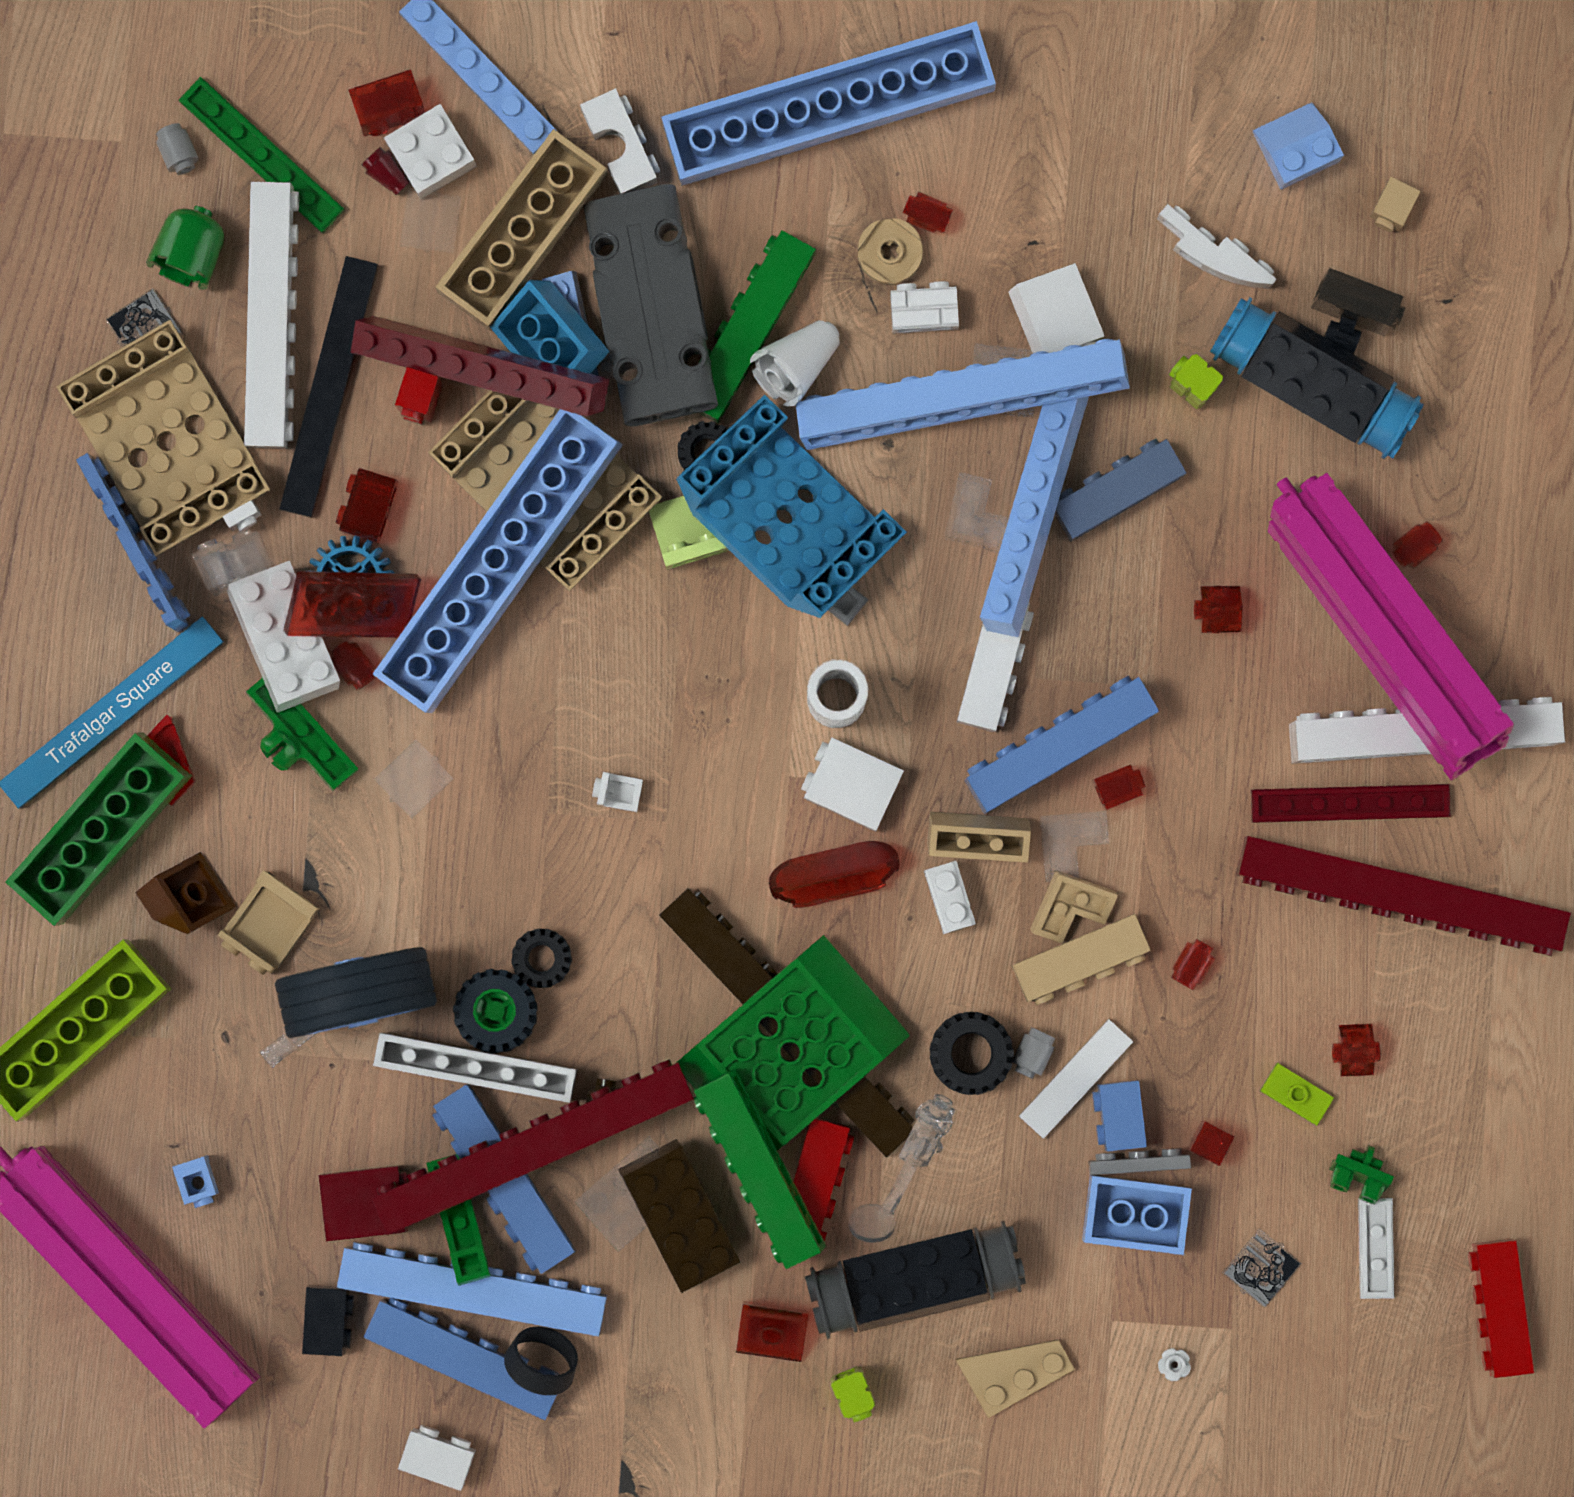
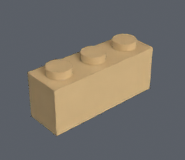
[927,812,1031,863]

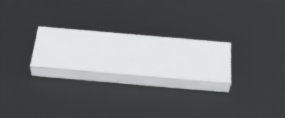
[1019,1019,1133,1139]

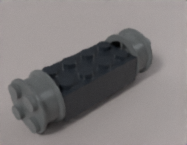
[805,1221,1026,1339]

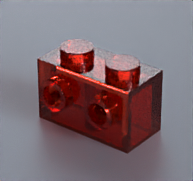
[349,69,425,137]

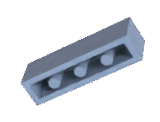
[1055,438,1187,542]

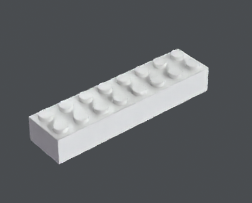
[1289,697,1565,764]

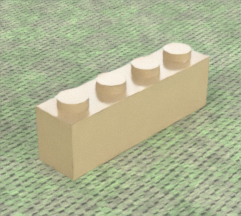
[1012,914,1151,1005]

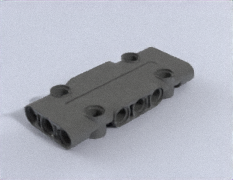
[583,184,718,427]

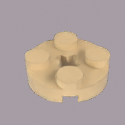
[858,218,923,285]

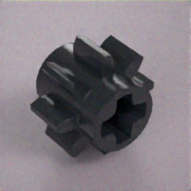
[1324,316,1362,354]

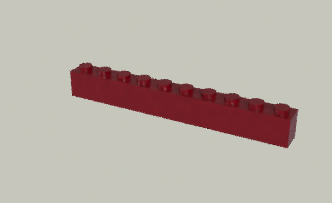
[1236,836,1571,956]
[371,1059,694,1235]

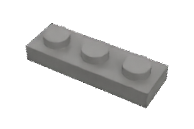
[1088,1148,1191,1175]

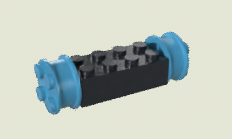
[1210,297,1424,459]

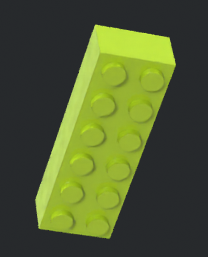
[0,939,172,1122]

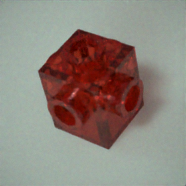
[1194,585,1243,633]
[1332,1024,1381,1077]

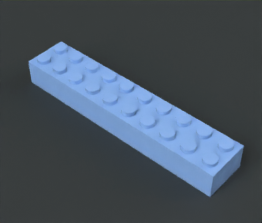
[661,21,996,186]
[373,409,623,713]

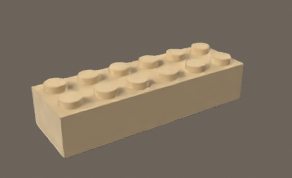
[435,129,608,332]

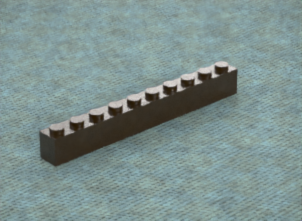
[659,888,915,1158]

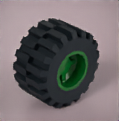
[453,969,538,1053]

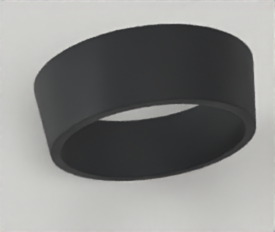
[504,1327,578,1395]

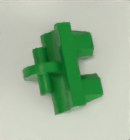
[1329,1145,1394,1205]

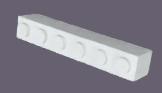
[373,1033,578,1103]

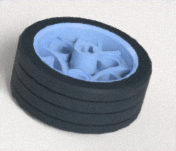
[275,947,437,1038]

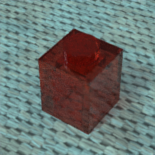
[1092,764,1146,811]
[1187,1120,1235,1166]

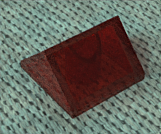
[736,1301,809,1362]

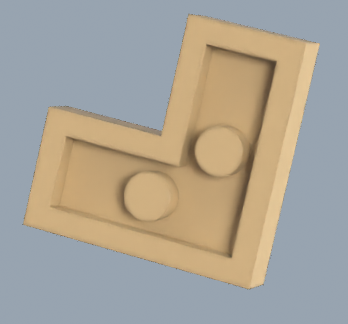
[1030,870,1118,944]

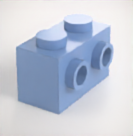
[1092,1080,1147,1152]

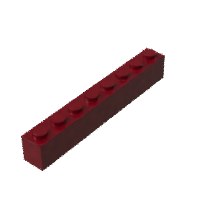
[351,316,609,416]

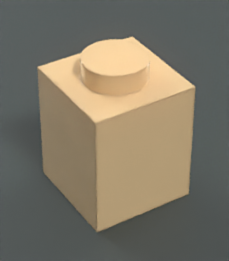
[1370,177,1420,232]

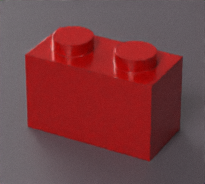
[395,367,443,425]

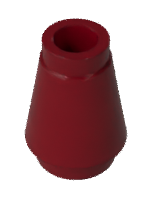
[361,147,409,195]

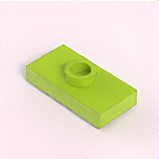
[1260,1063,1334,1126]

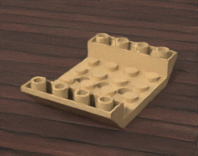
[56,320,270,557]
[428,390,662,592]

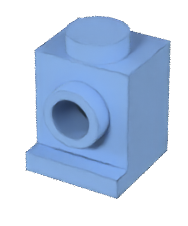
[172,1155,219,1208]

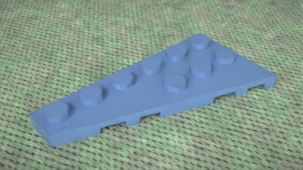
[76,453,191,633]

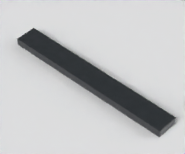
[279,256,379,518]

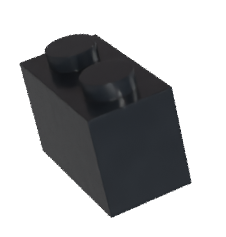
[302,1285,354,1357]

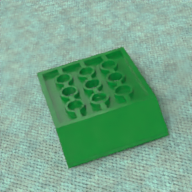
[676,935,910,1151]

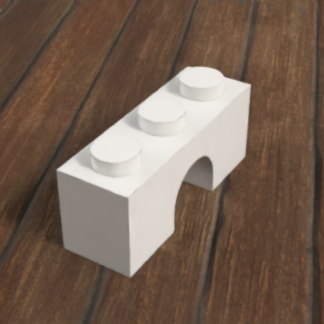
[580,88,661,194]

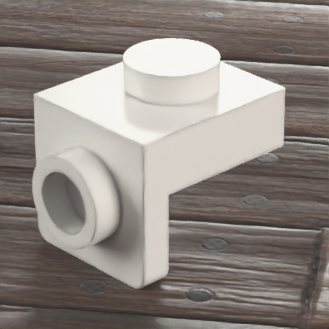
[222,500,262,532]
[592,772,643,812]

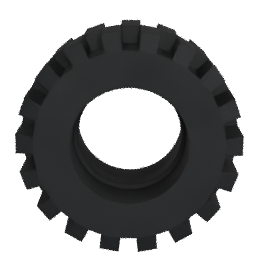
[930,1012,1014,1095]

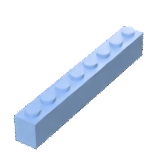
[980,396,1089,637]
[337,1242,607,1337]

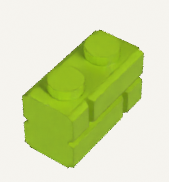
[1169,354,1223,409]
[830,1366,875,1423]

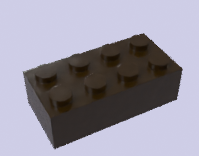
[618,1139,740,1293]

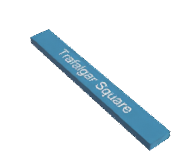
[0,616,224,809]

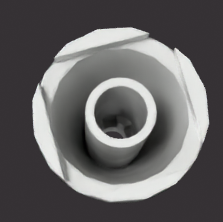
[750,320,840,407]

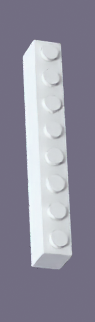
[244,182,299,449]

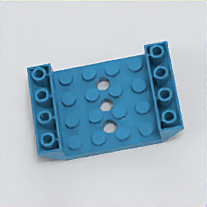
[676,395,907,618]

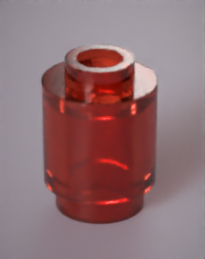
[902,191,953,234]
[1392,521,1443,569]
[331,640,376,691]
[1171,939,1216,990]

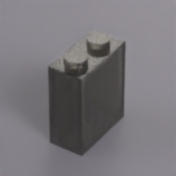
[1310,268,1406,336]

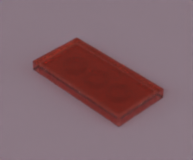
[283,571,421,638]

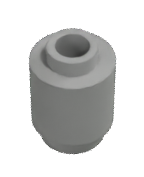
[156,123,199,175]
[1012,1027,1055,1079]

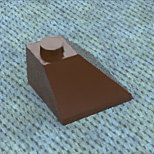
[135,852,236,935]

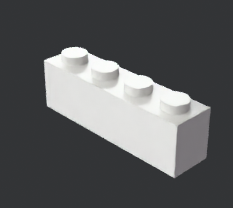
[957,603,1034,733]

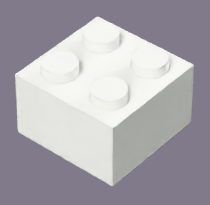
[384,104,477,200]

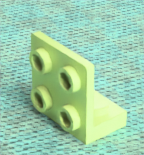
[649,496,729,570]

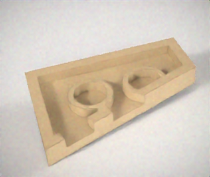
[956,1340,1075,1418]

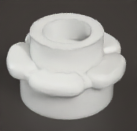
[1158,1348,1191,1381]

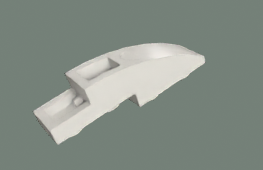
[1157,204,1276,289]

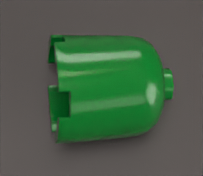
[146,206,225,290]

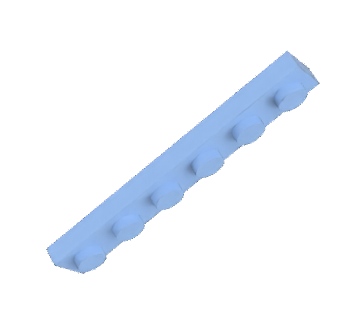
[399,0,557,155]

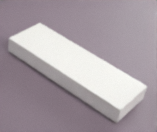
[1358,1198,1394,1299]

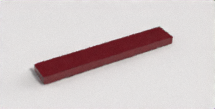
[1250,784,1451,823]

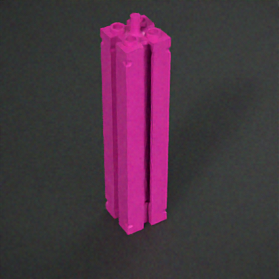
[1267,473,1514,781]
[0,1146,260,1429]

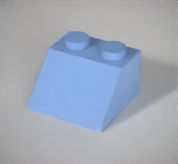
[1252,102,1344,190]

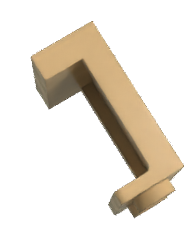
[218,870,320,975]

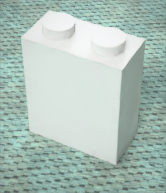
[1008,263,1105,353]
[801,738,904,832]

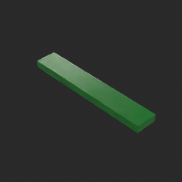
[178,76,345,234]

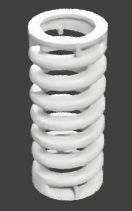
[807,660,868,728]

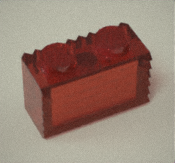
[336,468,399,545]

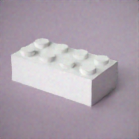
[227,560,340,713]

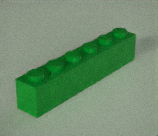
[698,230,816,424]
[694,1068,826,1270]

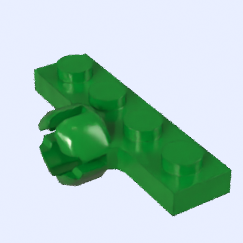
[246,678,358,792]

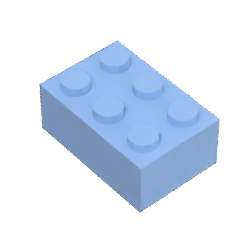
[1082,1175,1192,1255]

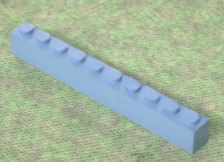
[796,339,1130,450]

